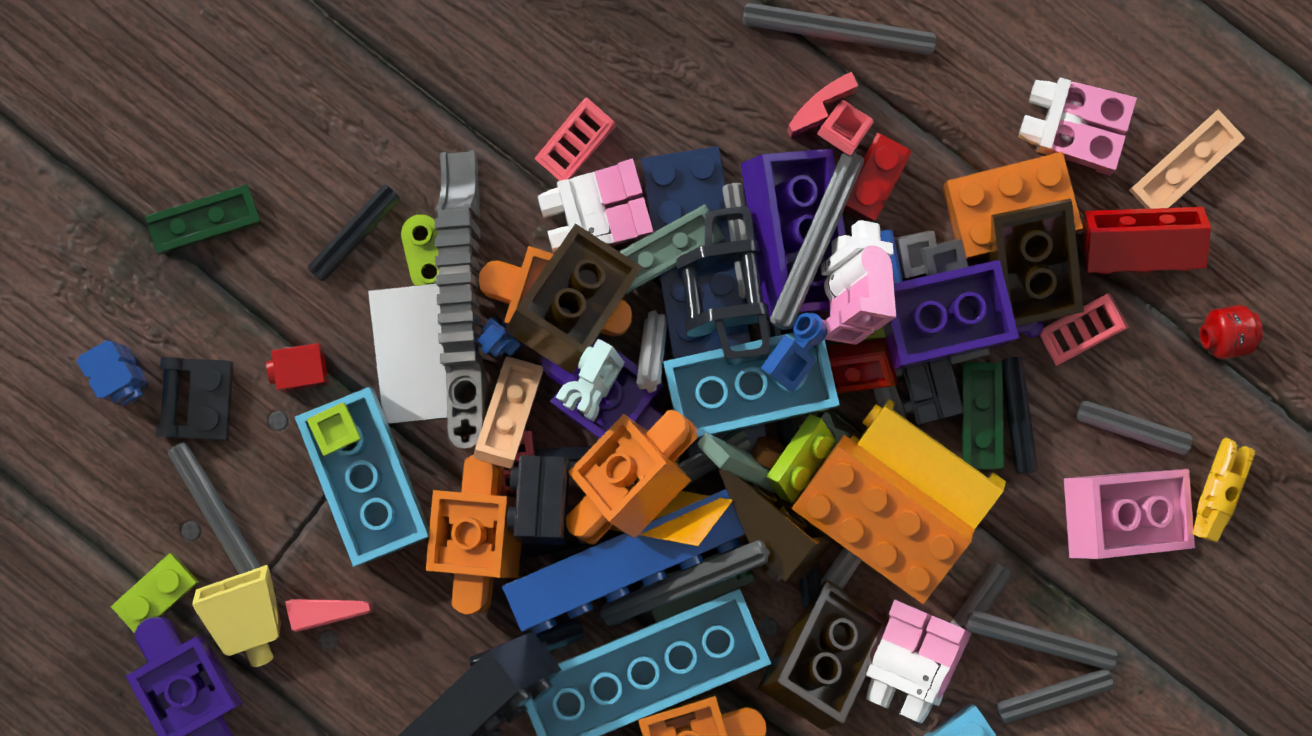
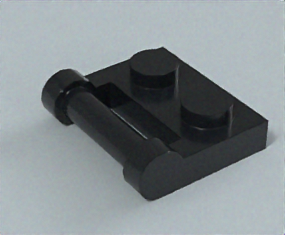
[156,357,233,440]

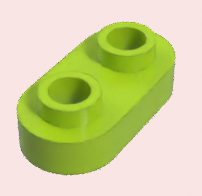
[401,214,439,286]

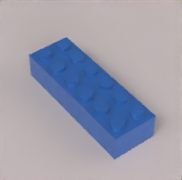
[502,489,746,634]

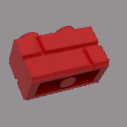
[843,133,912,223]

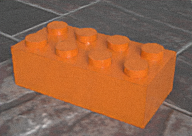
[791,435,975,604]

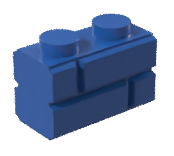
[76,340,149,407]

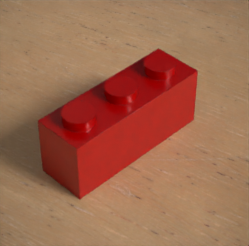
[1081,207,1211,274]

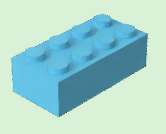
[663,332,839,439]
[295,387,429,567]

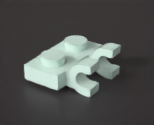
[556,339,625,422]

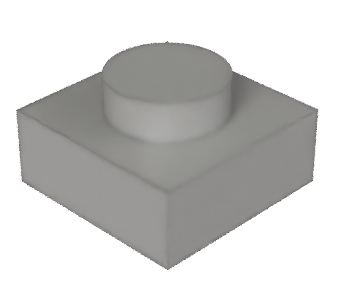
[894,231,937,278]

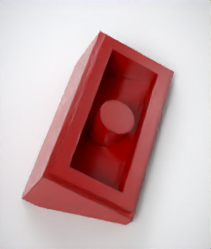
[826,338,897,394]

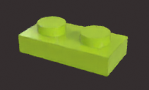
[766,414,836,503]
[111,553,199,633]

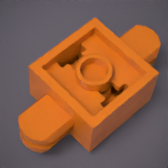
[479,246,632,337]
[566,410,697,545]
[426,455,522,614]
[638,694,766,736]

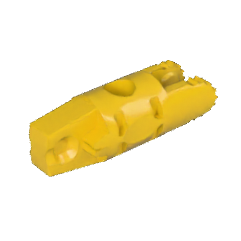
[1192,438,1255,542]

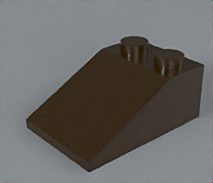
[990,199,1084,326]
[505,223,642,375]
[719,469,834,582]
[757,579,889,730]

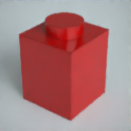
[266,343,329,392]

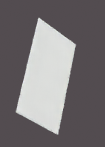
[368,284,447,424]

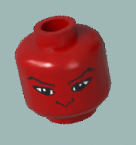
[1200,305,1263,359]

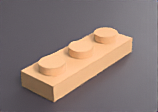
[1129,109,1245,209]
[473,356,543,469]

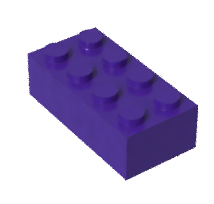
[741,149,845,320]

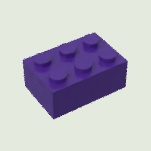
[883,260,1019,370]

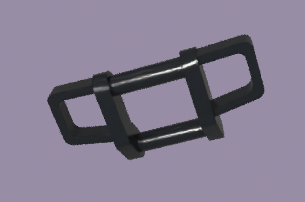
[676,206,771,365]

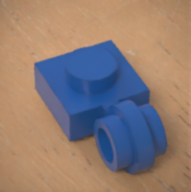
[761,313,827,393]
[478,317,525,358]

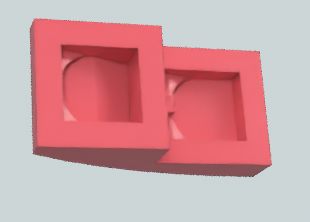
[787,72,858,138]

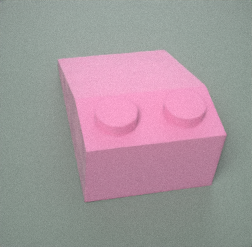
[1064,469,1195,559]

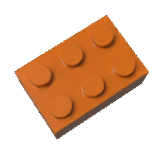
[942,151,1083,261]

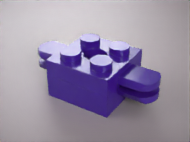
[541,338,667,440]
[126,617,243,736]

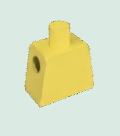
[193,565,281,667]

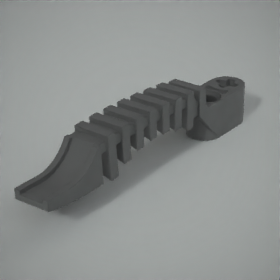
[435,150,492,454]

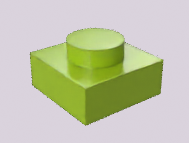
[307,402,362,456]

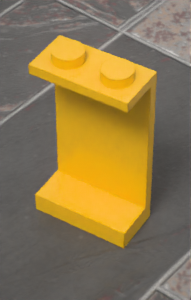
[850,398,1006,529]

